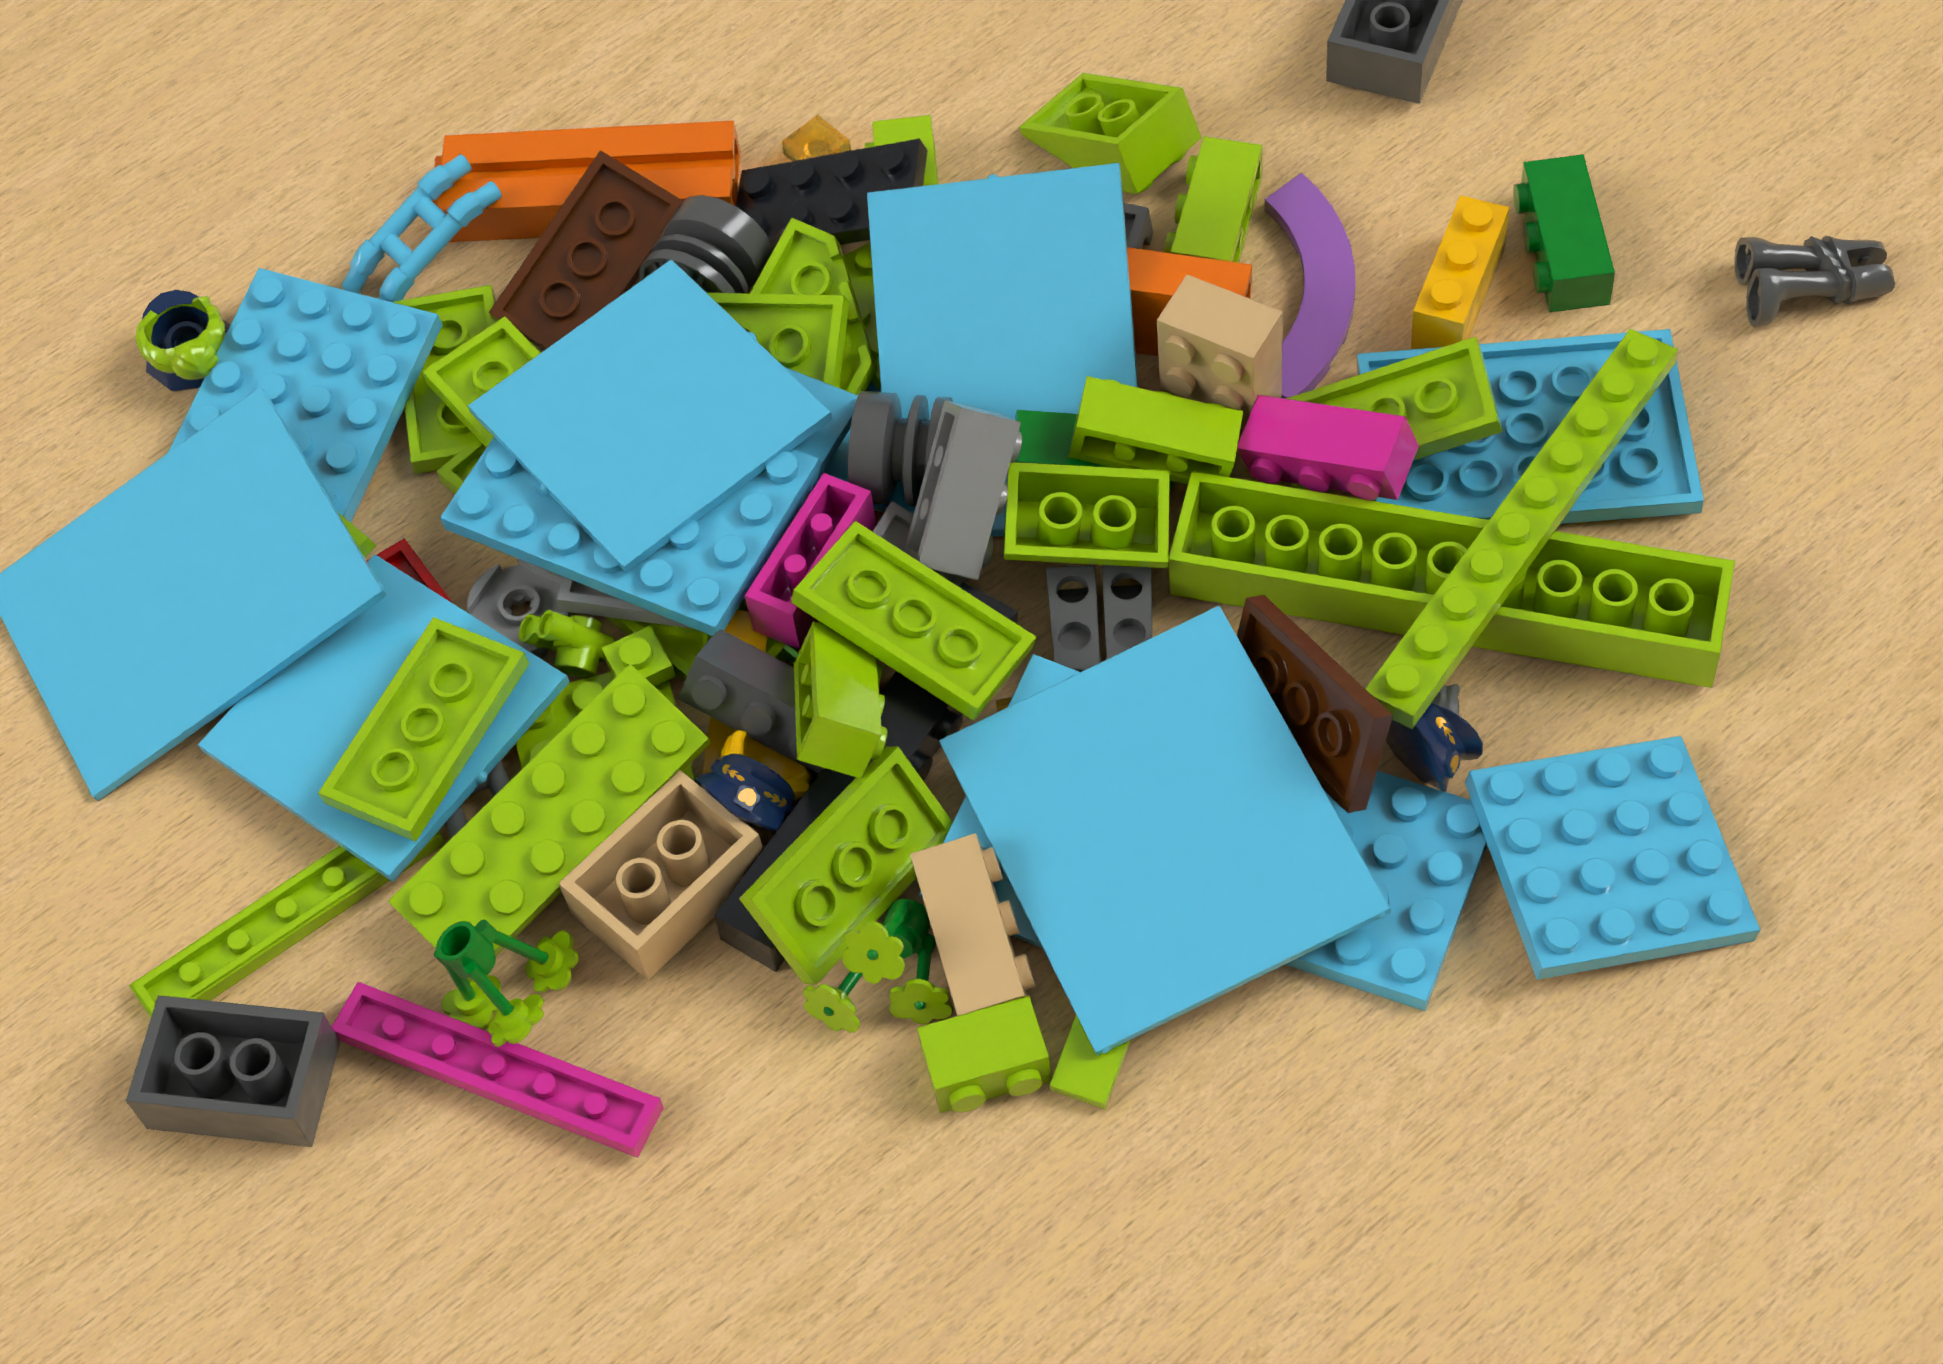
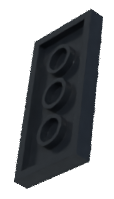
[736,138,928,245]

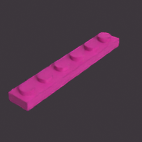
[332,982,664,1158]

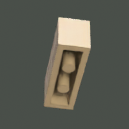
[910,833,1036,1016]

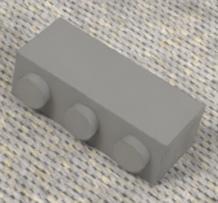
[904,400,1022,580]

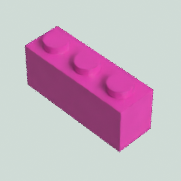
[1237,395,1419,500]
[745,473,877,650]

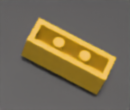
[1411,195,1509,349]

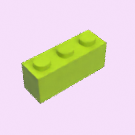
[1164,136,1262,263]
[1068,376,1243,485]
[794,621,887,778]

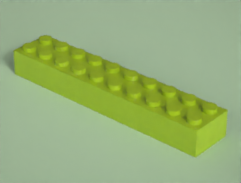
[1168,471,1735,688]

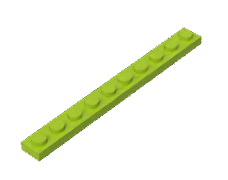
[1365,329,1678,729]

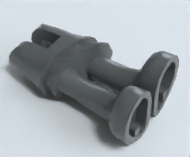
[1734,236,1895,327]

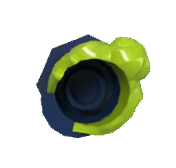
[135,290,230,391]

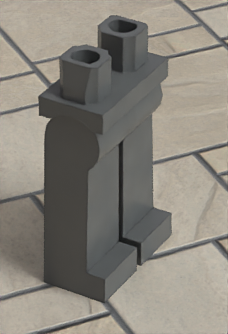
[1046,565,1153,672]

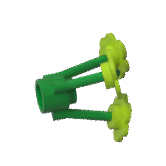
[803,899,953,1033]
[434,919,579,1047]

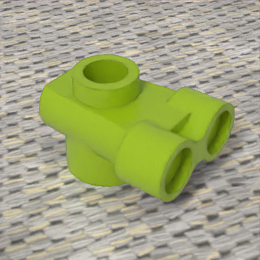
[518,610,614,678]

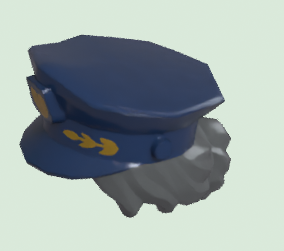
[1386,684,1483,792]

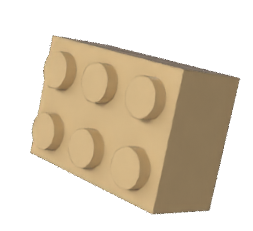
[1157,274,1283,443]
[559,770,763,981]

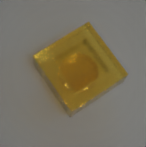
[781,115,851,161]

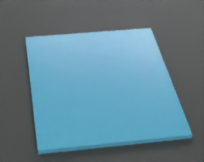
[0,387,387,801]
[939,606,1391,1056]

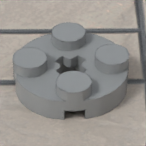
[467,559,575,659]

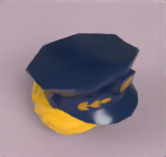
[693,730,812,832]

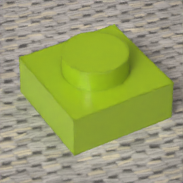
[601,625,676,686]

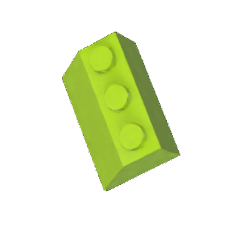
[1003,462,1170,568]

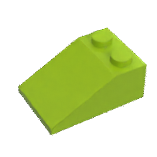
[1019,73,1202,194]

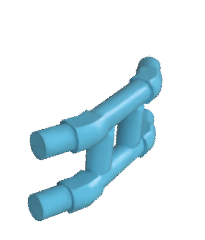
[341,154,502,302]

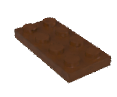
[489,150,683,351]
[1237,595,1393,813]

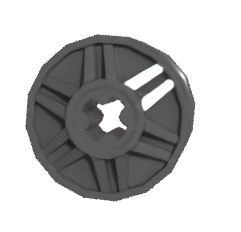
[639,195,772,293]
[848,391,953,507]

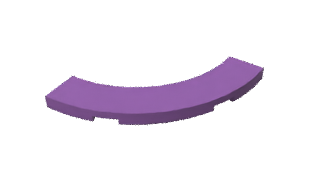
[1265,173,1356,399]

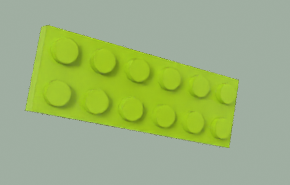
[388,664,711,982]

